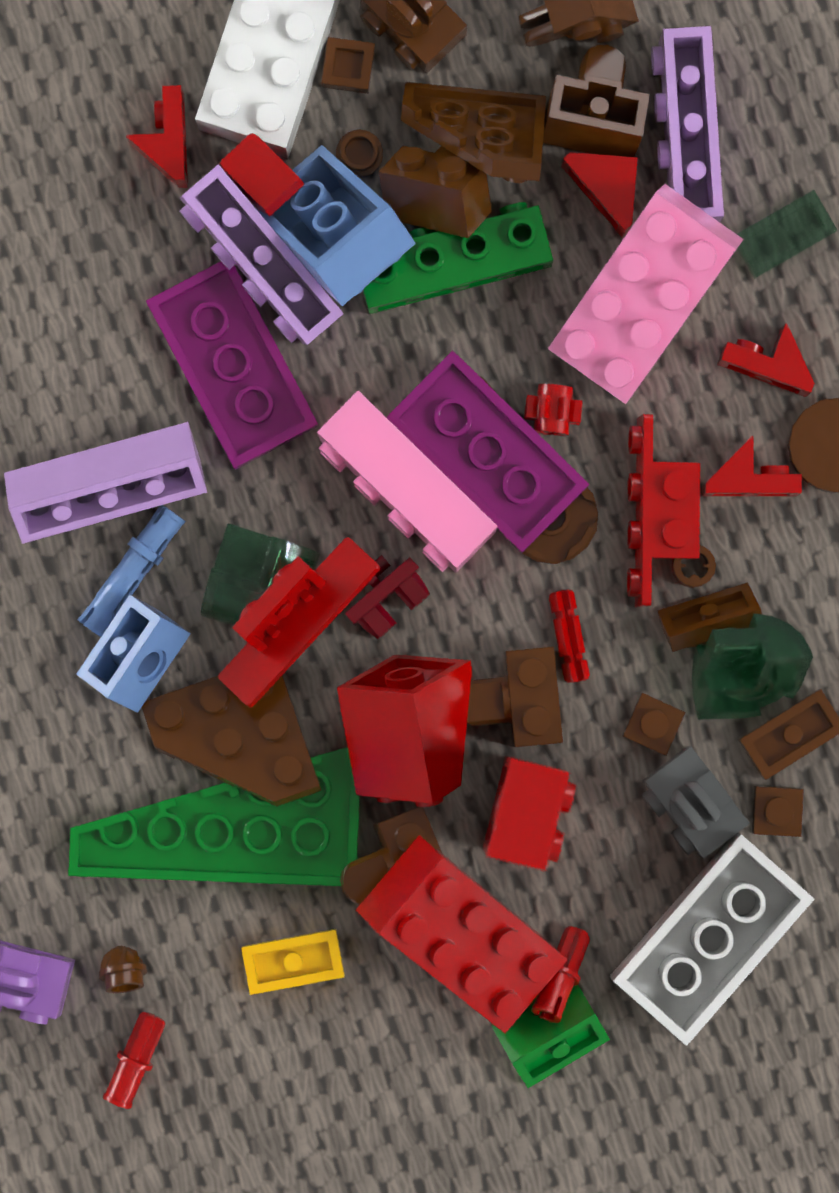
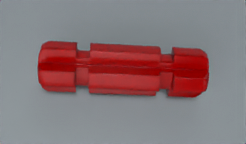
[549,589,590,683]

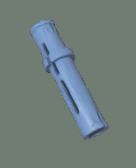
[77,505,186,637]

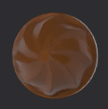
[99,946,147,993]

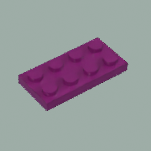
[146,261,319,470]
[386,350,589,554]

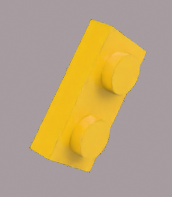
[241,929,345,995]

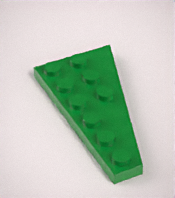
[68,747,360,886]

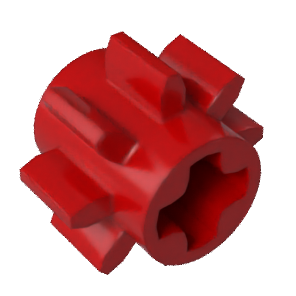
[524,384,583,436]

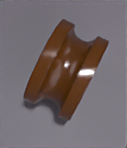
[672,545,716,588]

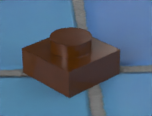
[321,37,375,94]
[622,693,686,756]
[752,786,804,837]

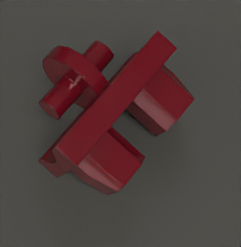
[344,555,430,640]

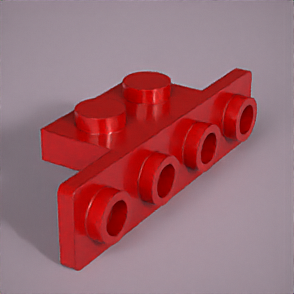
[626,414,700,607]
[218,537,380,708]

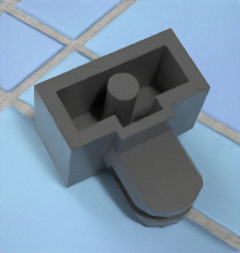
[641,746,750,858]

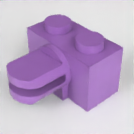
[0,940,75,1024]

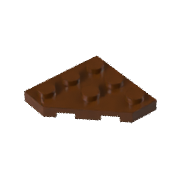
[401,82,546,183]
[142,675,322,806]

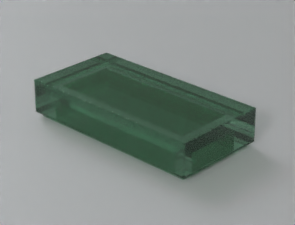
[737,190,838,279]

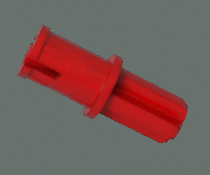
[532,926,590,1023]
[103,1012,165,1109]

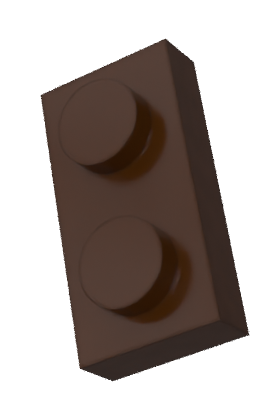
[657,582,764,652]
[738,689,839,780]

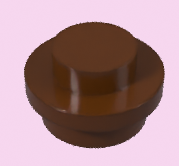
[336,130,383,178]

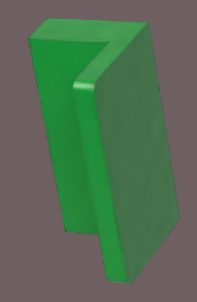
[491,985,610,1088]

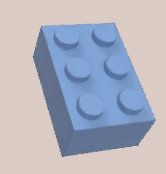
[256,145,416,306]

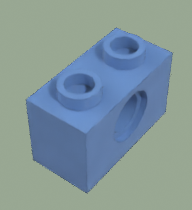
[76,594,191,713]

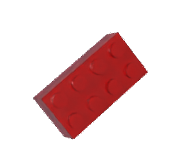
[482,756,576,871]
[356,835,568,1033]

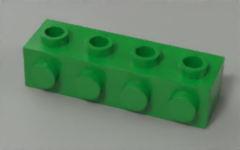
[363,202,553,315]

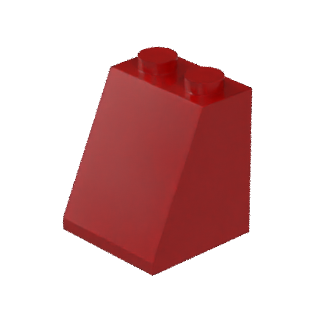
[337,655,472,807]

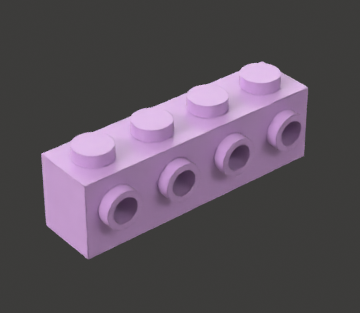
[651,26,724,222]
[179,164,344,345]
[4,422,207,544]

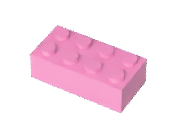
[548,184,744,404]
[317,391,498,573]

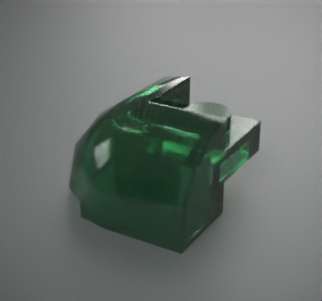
[201,523,320,626]
[692,614,813,720]

